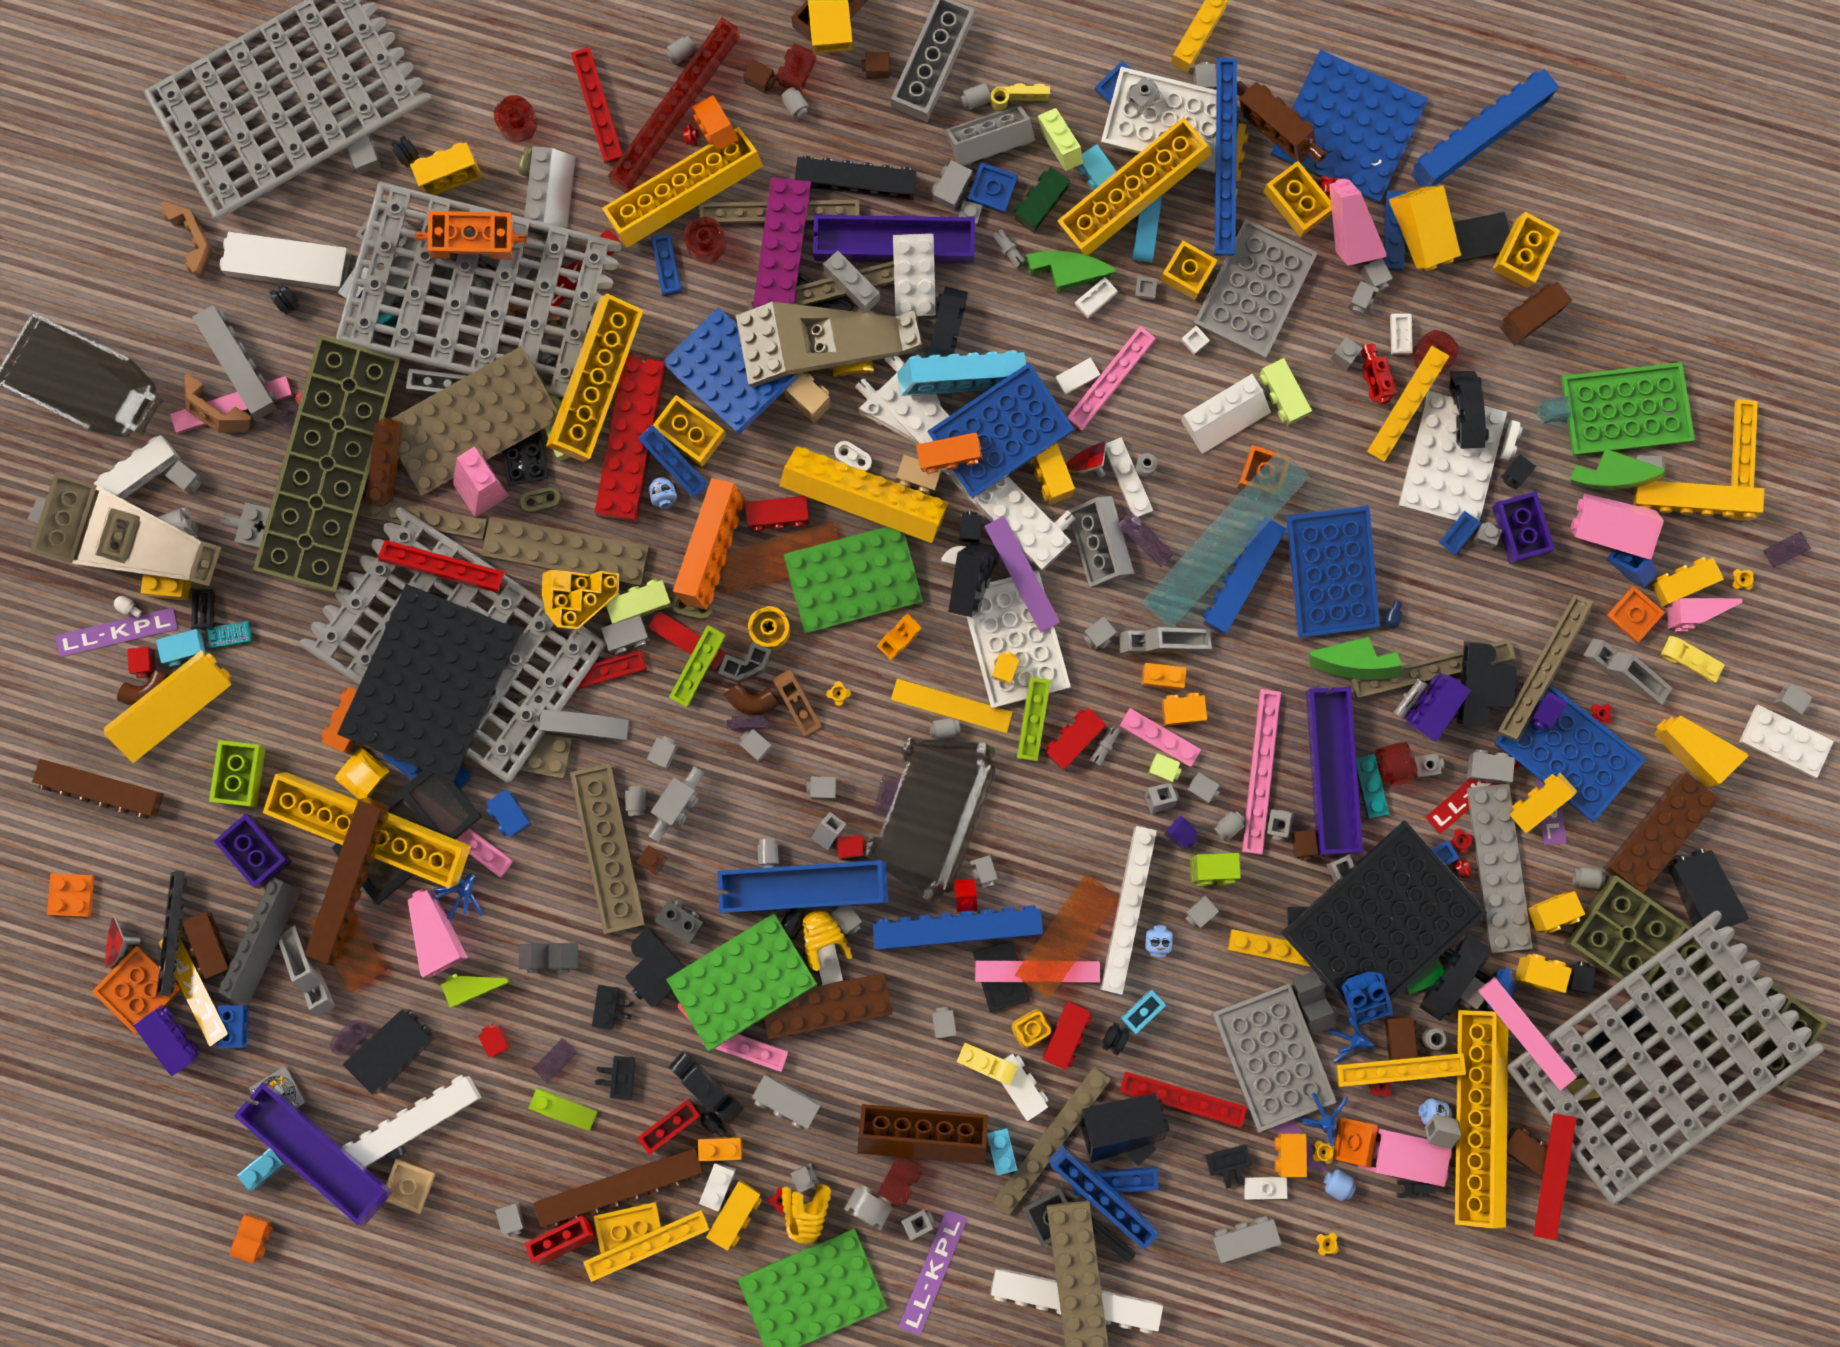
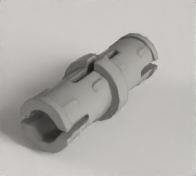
[993,229,1026,269]
[1394,678,1428,719]
[1089,725,1121,767]

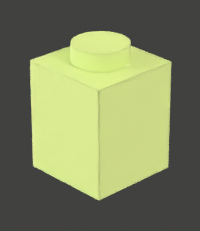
[1148,753,1182,783]

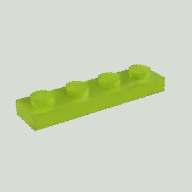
[669,625,726,707]
[1017,676,1051,761]

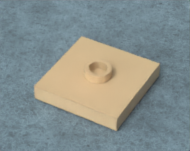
[385,1159,436,1214]

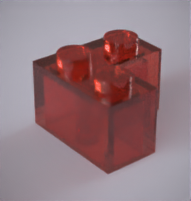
[877,1157,922,1207]

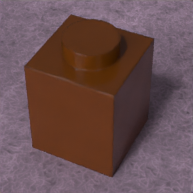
[862,52,890,79]
[743,59,776,94]
[1291,829,1318,861]
[637,845,668,875]

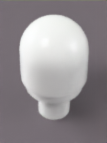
[114,596,142,618]

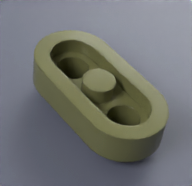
[520,487,561,513]
[672,596,713,620]

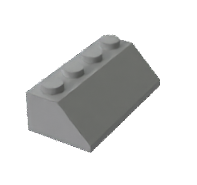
[945,104,1035,166]
[524,146,576,232]
[1068,496,1134,587]

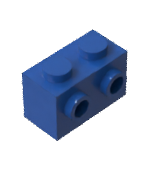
[486,789,533,838]
[216,1005,249,1048]

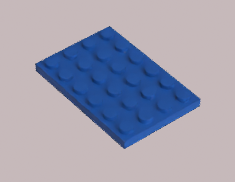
[662,307,797,435]
[927,362,1075,499]
[1286,505,1380,638]
[1494,684,1646,823]

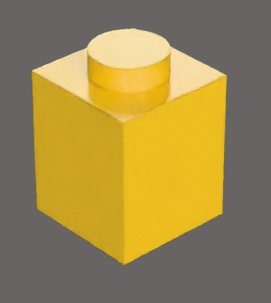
[991,651,1019,685]

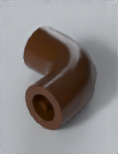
[117,670,168,705]
[723,683,780,715]

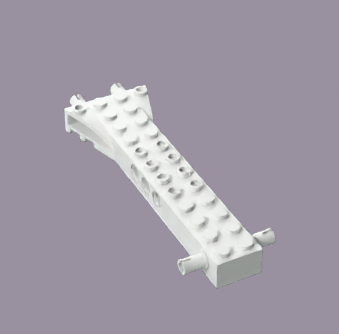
[855,354,1076,573]

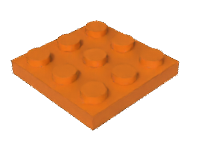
[92,946,181,1035]

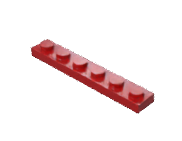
[571,47,624,164]
[378,540,504,593]
[1119,1071,1247,1127]

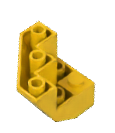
[542,569,619,630]

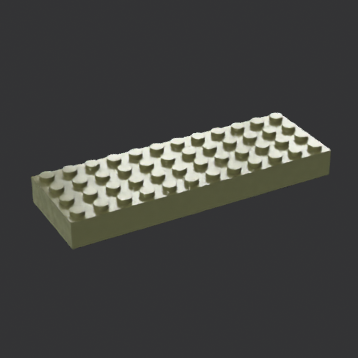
[253,334,400,595]
[1564,875,1828,1092]

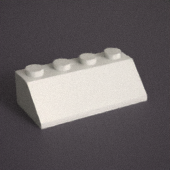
[1181,374,1271,454]

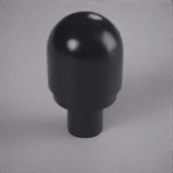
[700,1112,727,1138]

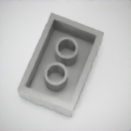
[752,1074,822,1130]

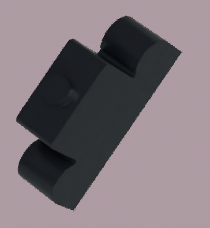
[1457,641,1518,726]
[625,927,685,1007]
[668,1050,745,1124]

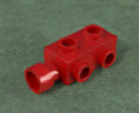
[1360,343,1397,405]

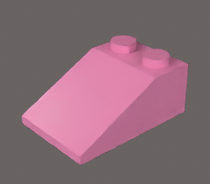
[1667,598,1742,633]

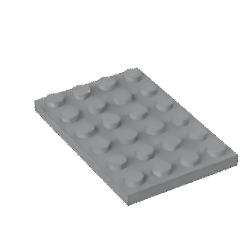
[1193,218,1317,359]
[1212,983,1337,1132]

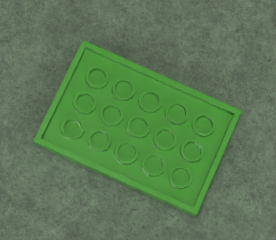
[1560,362,1695,456]
[783,527,923,633]
[666,913,817,1052]
[738,1228,888,1347]

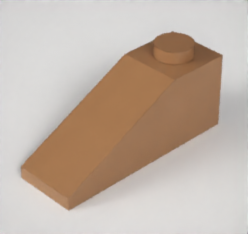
[772,669,822,736]

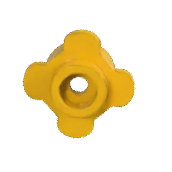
[1732,569,1754,590]
[826,681,851,706]
[1312,1141,1335,1164]
[1316,1233,1339,1256]

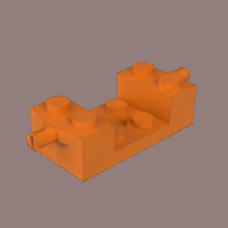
[415,211,527,260]

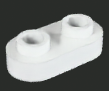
[1500,420,1523,461]
[834,441,872,472]

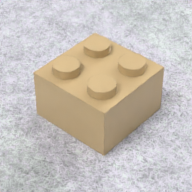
[784,372,831,424]

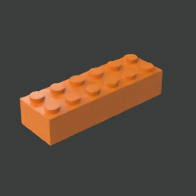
[673,478,745,610]

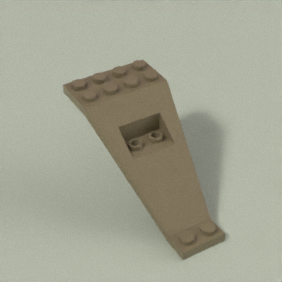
[736,302,924,388]
[30,473,221,586]

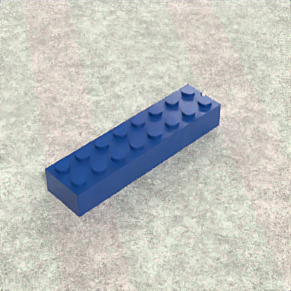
[1411,69,1559,187]
[718,860,888,914]
[873,905,1043,950]

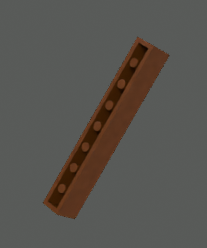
[305,797,389,964]
[533,1147,704,1229]

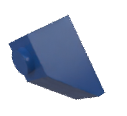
[1607,549,1658,587]

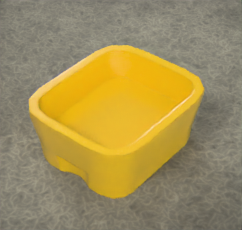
[1011,1009,1053,1049]

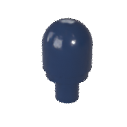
[1384,600,1403,629]

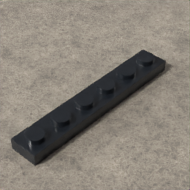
[156,870,187,998]

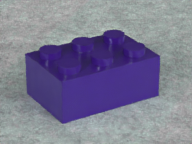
[1492,491,1555,564]
[1406,673,1471,742]
[214,813,292,889]
[133,1005,199,1077]

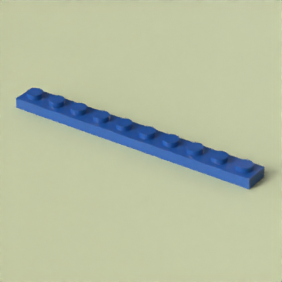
[1214,58,1237,256]

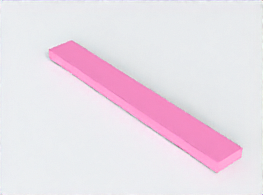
[1241,689,1281,855]

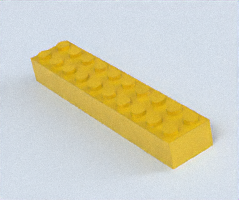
[263,772,471,888]
[1455,1010,1508,1229]

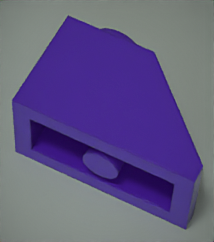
[1531,692,1568,732]
[1164,816,1198,850]

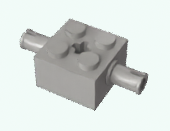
[221,502,270,550]
[648,766,704,842]

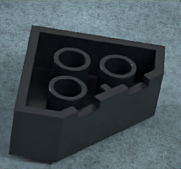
[948,542,999,617]

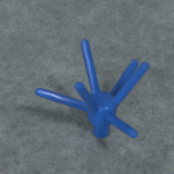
[434,874,483,920]
[1326,1018,1374,1064]
[1295,1093,1348,1146]

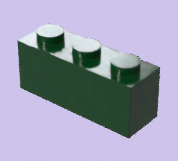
[1014,167,1070,233]

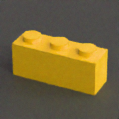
[1652,557,1724,607]
[1509,772,1577,833]
[706,1180,762,1251]

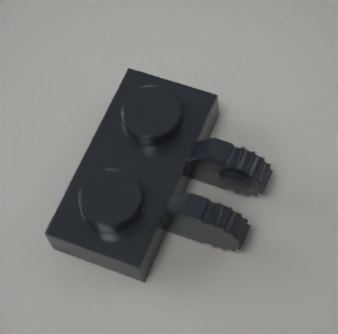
[592,985,633,1029]
[595,1056,636,1100]
[1205,1144,1251,1189]

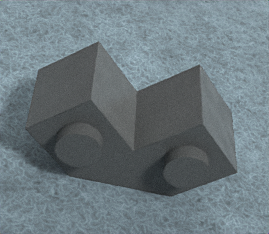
[718,642,773,683]
[519,943,578,973]
[1292,971,1338,1035]

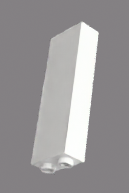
[220,232,351,291]

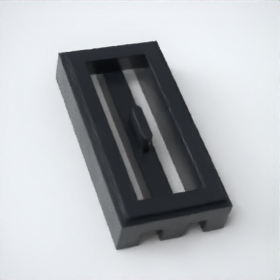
[191,589,215,631]

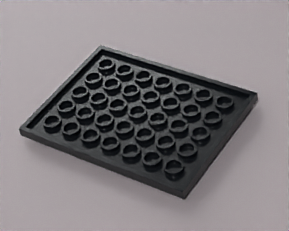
[337,584,521,782]
[1281,820,1488,1025]

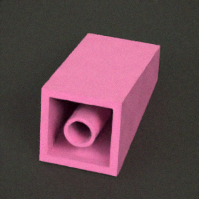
[1329,179,1387,266]
[453,447,509,518]
[1571,494,1664,559]
[408,889,468,978]
[1358,1128,1452,1187]

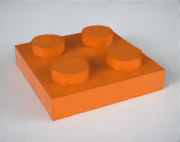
[1605,586,1665,644]
[47,873,95,917]
[1333,1117,1378,1168]

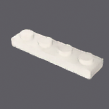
[1105,437,1153,519]

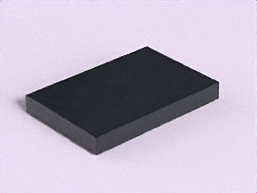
[1453,212,1510,263]
[973,940,1030,1012]

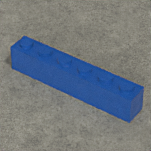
[1202,516,1287,636]
[1049,1144,1159,1250]

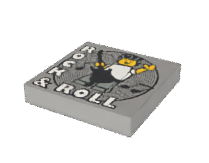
[249,1066,307,1108]

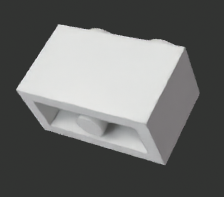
[699,1162,736,1212]

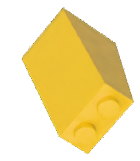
[1389,185,1461,271]
[1654,716,1749,788]

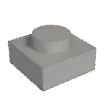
[959,200,982,226]
[1134,276,1157,300]

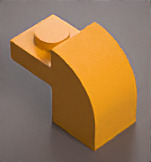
[877,613,921,660]

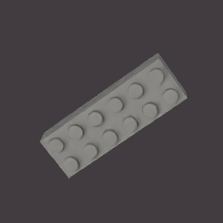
[891,0,975,122]

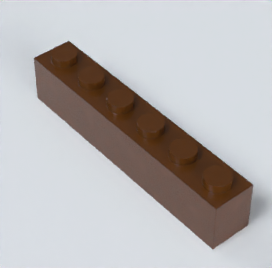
[32,759,164,819]

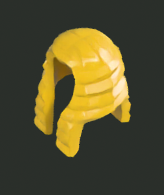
[803,910,853,971]
[781,1183,831,1245]

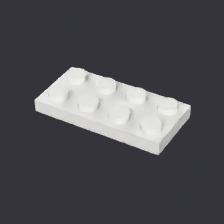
[893,234,936,316]
[1739,705,1834,779]

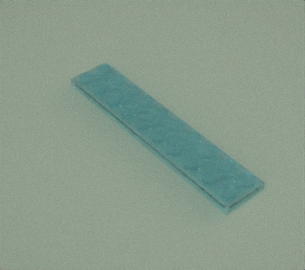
[1141,449,1310,628]

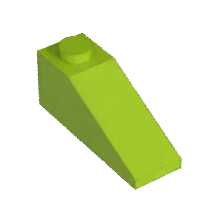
[441,974,512,1008]
[528,1088,598,1131]

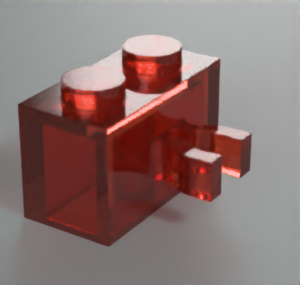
[777,43,817,93]

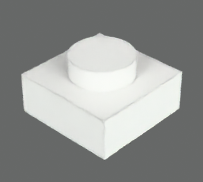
[1181,326,1210,355]

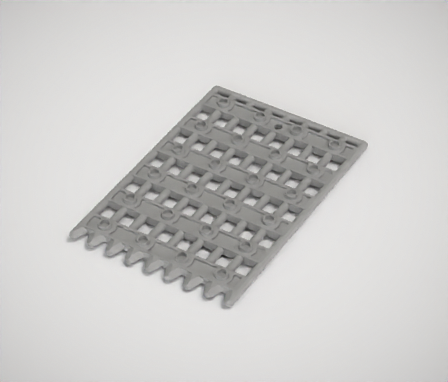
[144,0,431,220]
[336,182,623,398]
[299,507,606,783]
[1507,911,1824,1205]

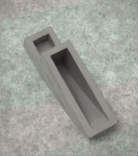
[1119,627,1212,653]
[1583,639,1672,705]
[539,709,629,741]
[278,925,335,1017]

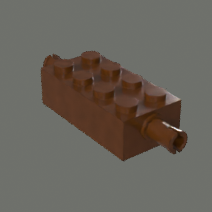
[1237,81,1327,163]

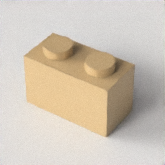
[896,455,942,495]

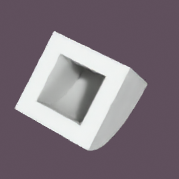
[941,546,966,568]

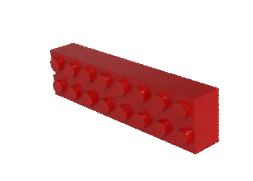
[594,356,666,524]

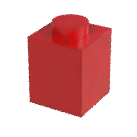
[127,647,156,678]
[837,835,868,859]
[954,879,978,913]
[478,1024,511,1058]

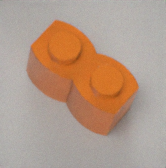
[229,1213,273,1264]

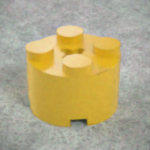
[748,606,790,650]

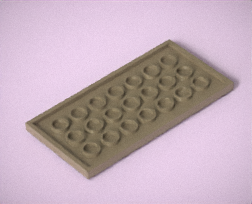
[391,346,559,496]

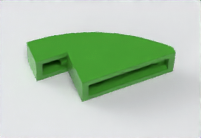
[1026,251,1115,293]
[1570,449,1666,490]
[1309,637,1402,680]

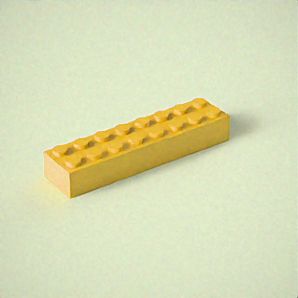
[1057,117,1212,256]
[602,127,763,248]
[546,294,644,462]
[779,446,948,543]

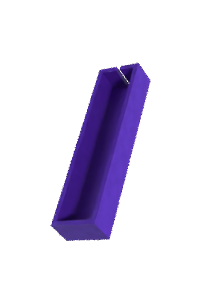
[813,215,975,264]
[1306,687,1363,856]
[234,1082,393,1226]

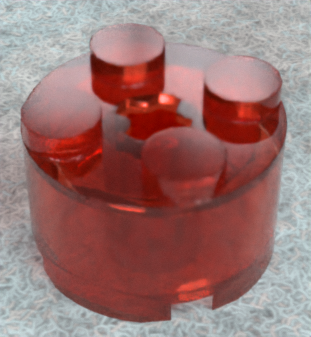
[494,95,538,142]
[684,216,726,263]
[1413,330,1458,375]
[1375,742,1418,788]

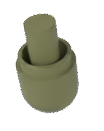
[517,147,532,176]

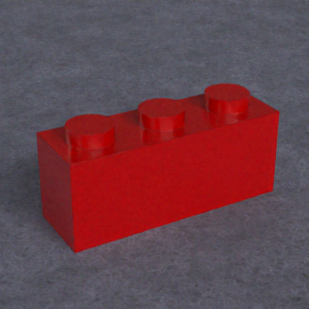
[745,496,809,532]
[1045,708,1107,771]
[1042,1001,1092,1070]
[637,1098,702,1155]
[524,1216,597,1266]

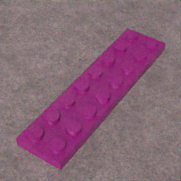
[753,177,811,309]

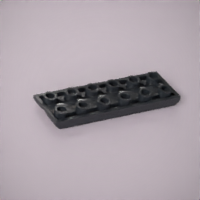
[502,430,548,486]

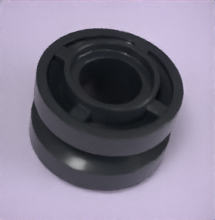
[391,136,419,168]
[269,283,300,316]
[1102,1022,1130,1056]

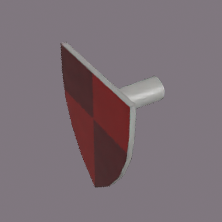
[1065,441,1107,478]
[105,916,141,968]

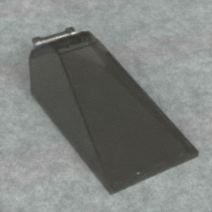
[0,312,164,437]

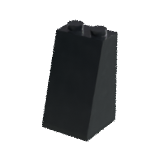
[1667,848,1749,930]
[343,1009,435,1095]
[1080,1093,1169,1163]

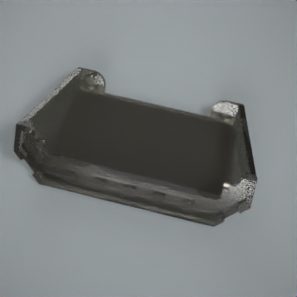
[865,738,995,904]

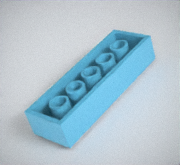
[897,350,1026,396]

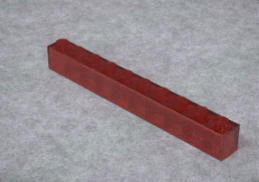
[608,17,740,193]

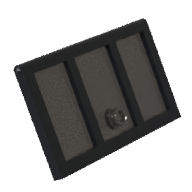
[332,770,482,905]

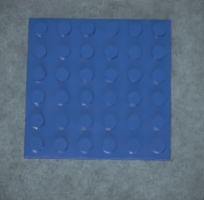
[1270,50,1428,204]

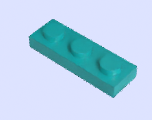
[1356,754,1389,819]

